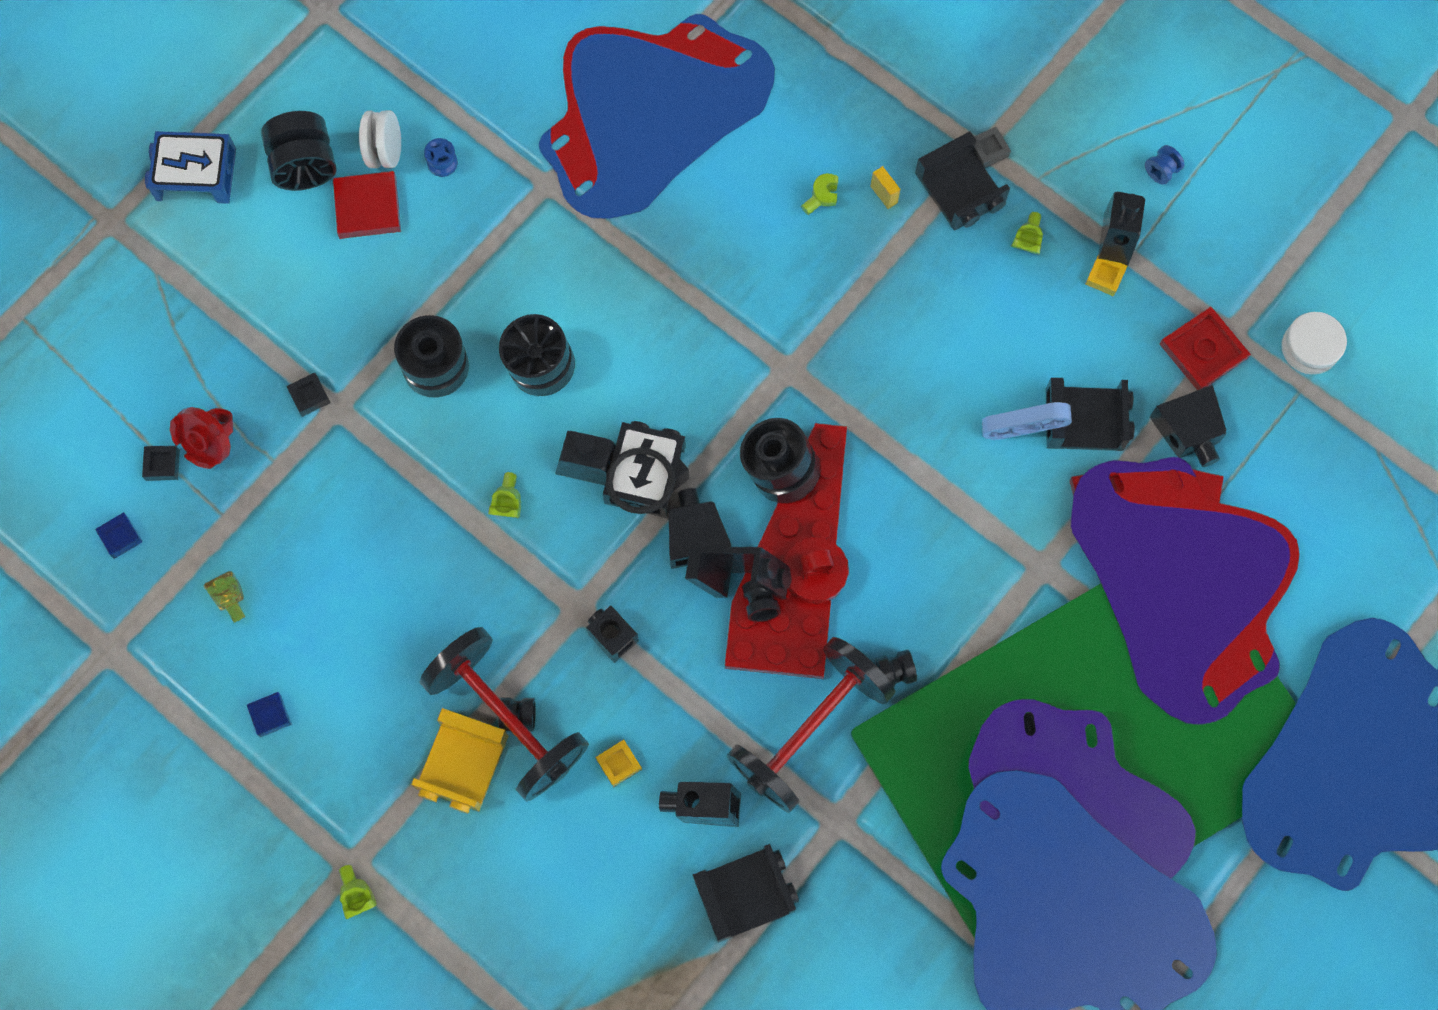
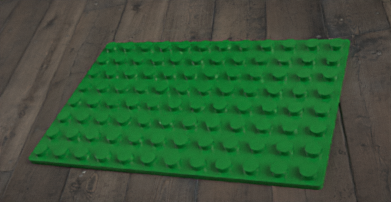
[851,583,1296,940]

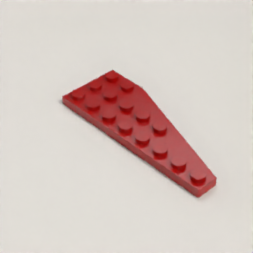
[725,423,847,679]

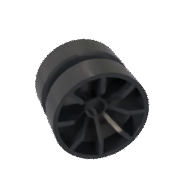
[261,111,337,191]
[499,314,575,396]
[394,315,469,398]
[740,418,821,503]

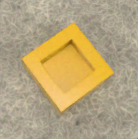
[870,166,901,209]
[1085,254,1127,296]
[595,739,642,788]

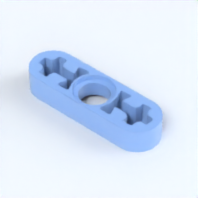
[982,402,1072,440]

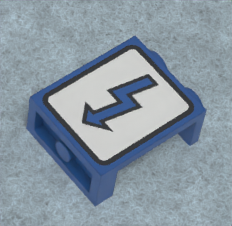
[145,131,236,204]

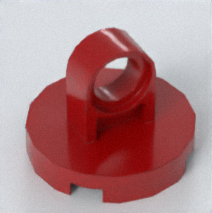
[170,407,234,469]
[784,537,849,604]

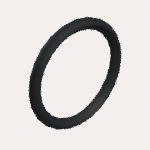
[606,447,675,514]

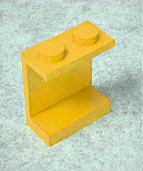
[411,708,509,814]

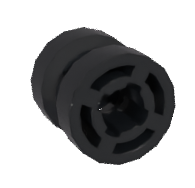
[742,580,780,622]
[875,649,917,687]
[498,697,536,731]

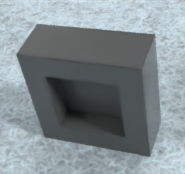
[974,127,1011,168]

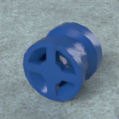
[424,138,458,177]
[1145,145,1185,185]

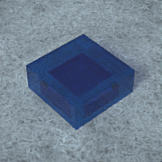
[95,512,143,559]
[247,692,292,738]

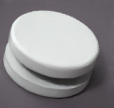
[359,110,401,168]
[1282,312,1347,375]

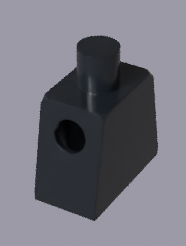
[1098,191,1145,267]
[1150,385,1226,467]
[555,431,616,485]
[669,488,731,569]
[659,782,741,827]

